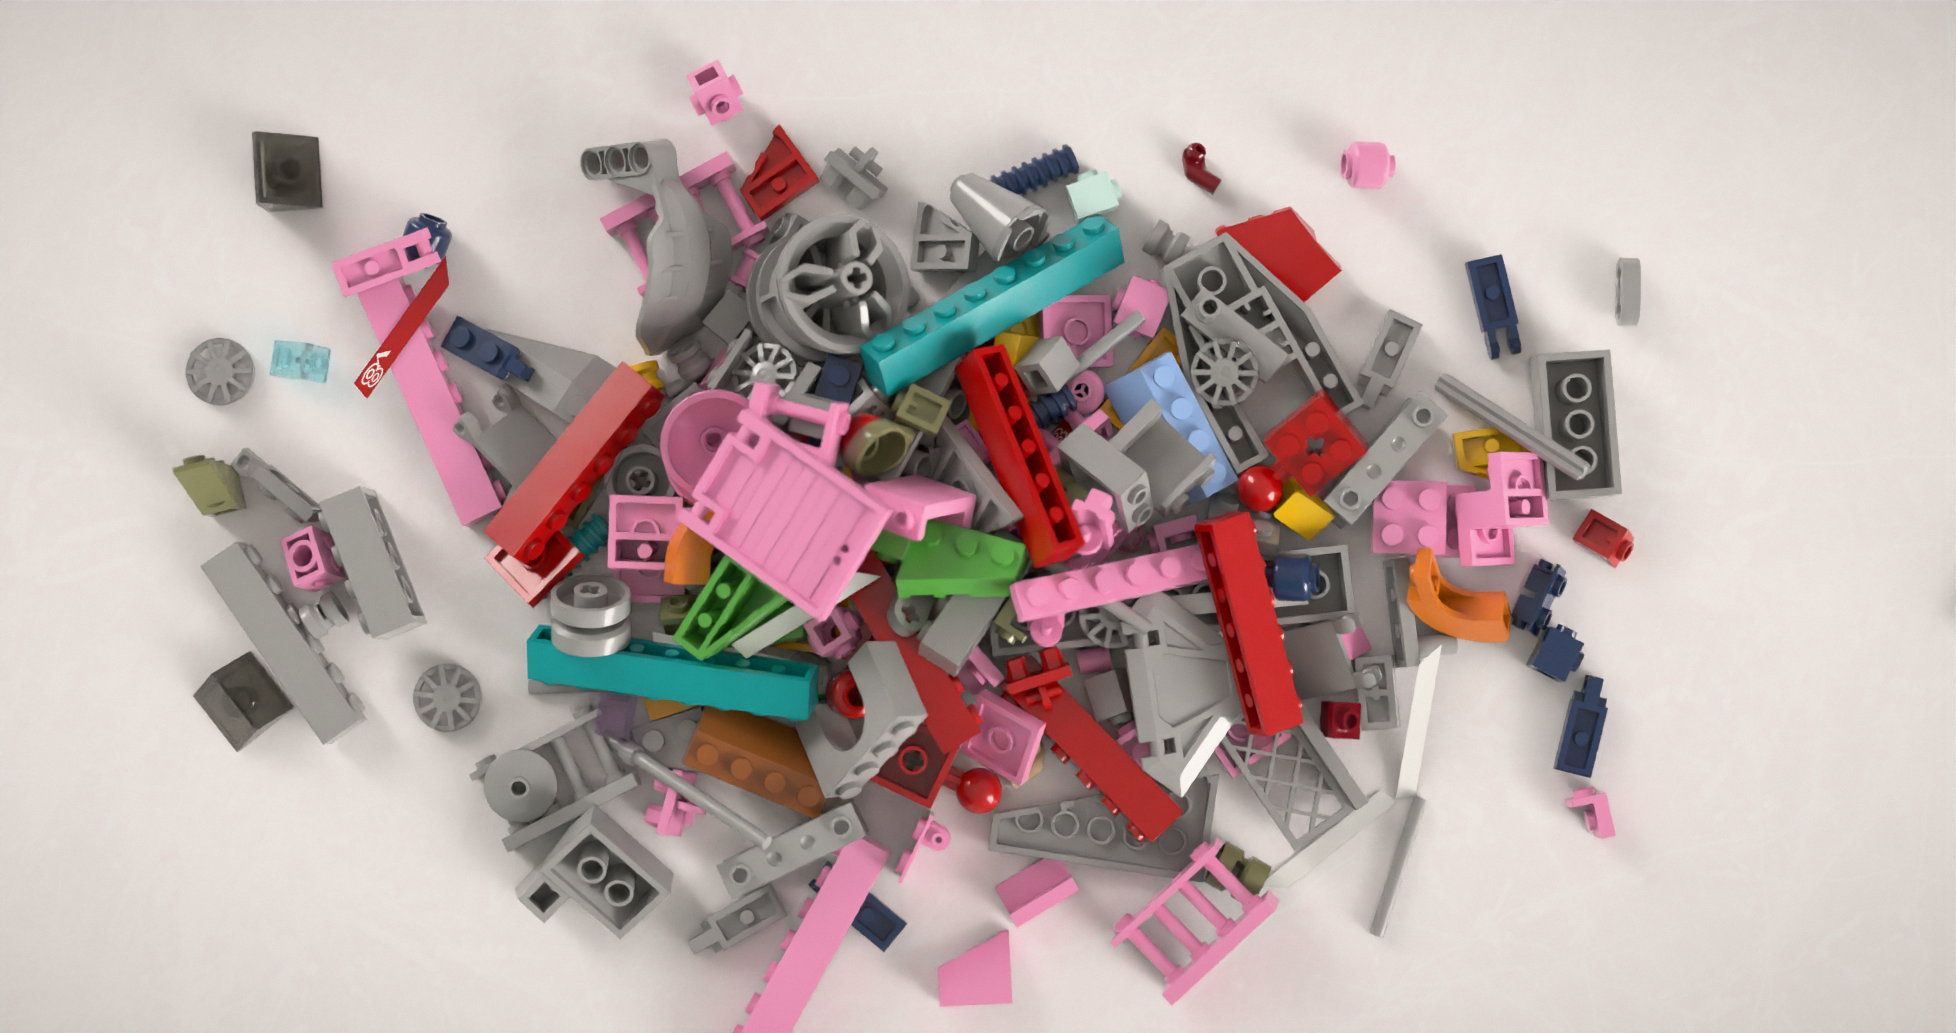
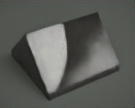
[252,131,323,212]
[193,651,295,752]

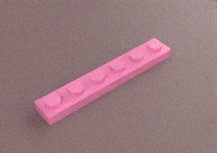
[1009,544,1208,623]

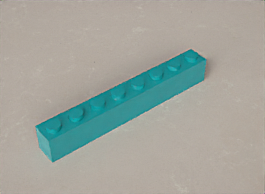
[859,214,1125,397]
[527,624,819,721]

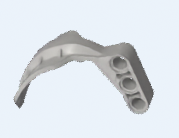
[580,139,732,356]

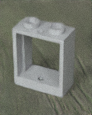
[1057,422,1154,533]

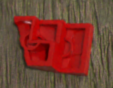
[1215,206,1342,302]

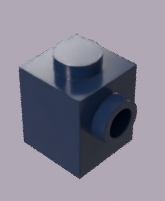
[1526,624,1584,682]

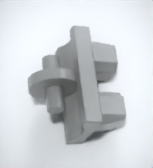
[820,146,889,211]

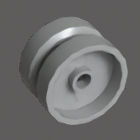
[551,575,631,657]

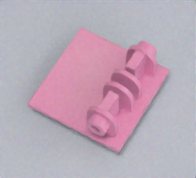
[895,812,950,883]

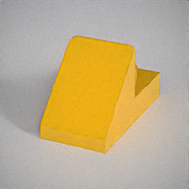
[1273,477,1336,541]

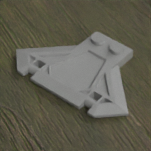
[1120,592,1243,798]

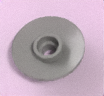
[484,749,557,822]

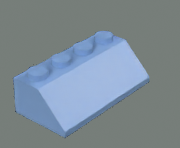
[1104,352,1238,513]

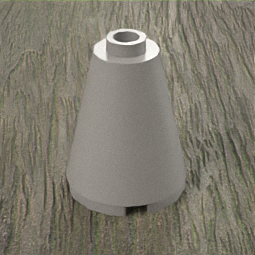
[950,173,1049,266]

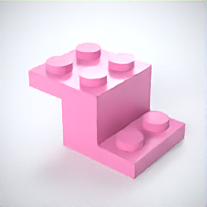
[1455,452,1549,567]
[1371,480,1476,558]
[607,494,686,603]

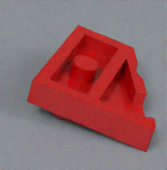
[739,124,820,222]

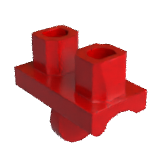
[1005,645,1073,710]

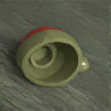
[840,413,915,476]

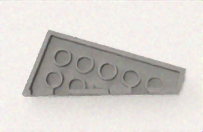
[988,774,1219,883]

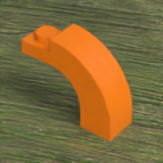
[664,509,715,585]
[1407,548,1512,642]

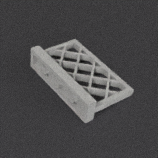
[1220,704,1369,851]

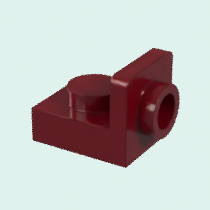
[1320,701,1361,740]

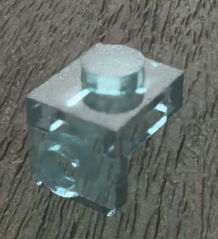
[269,340,331,383]

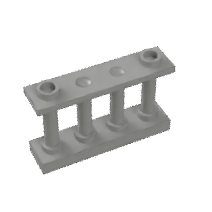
[1320,391,1448,529]
[469,704,642,852]
[716,798,869,900]

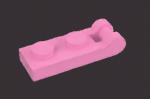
[331,227,441,297]

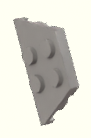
[927,415,1024,534]

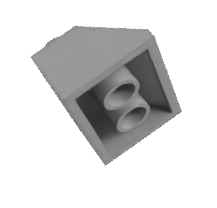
[540,804,674,939]

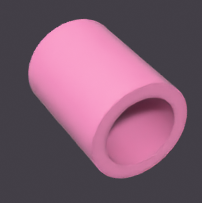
[1075,646,1112,676]

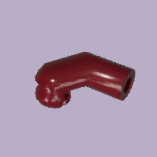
[1182,142,1222,195]

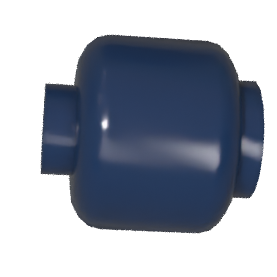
[402,213,452,269]
[1265,553,1320,601]

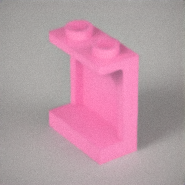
[864,474,977,541]

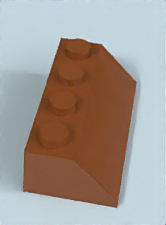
[681,705,827,819]

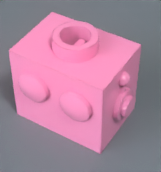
[1111,275,1169,340]
[280,526,346,592]

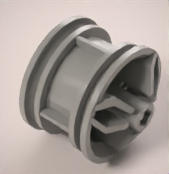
[746,214,910,368]

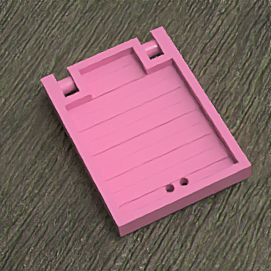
[677,409,894,621]

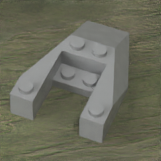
[1163,232,1364,475]

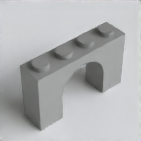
[794,641,928,799]

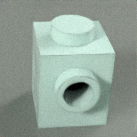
[1065,169,1123,225]

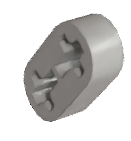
[1615,258,1641,326]

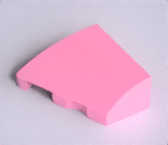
[938,930,1012,1007]

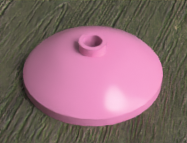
[660,389,750,493]

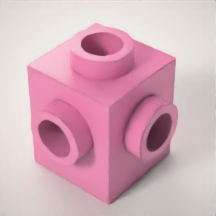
[686,60,744,126]
[803,606,863,659]

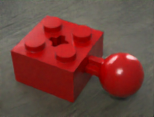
[1237,388,1369,512]
[869,723,1002,814]

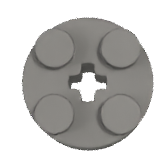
[604,444,679,498]

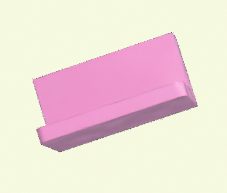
[995,858,1079,927]

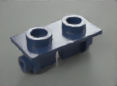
[1511,559,1567,637]

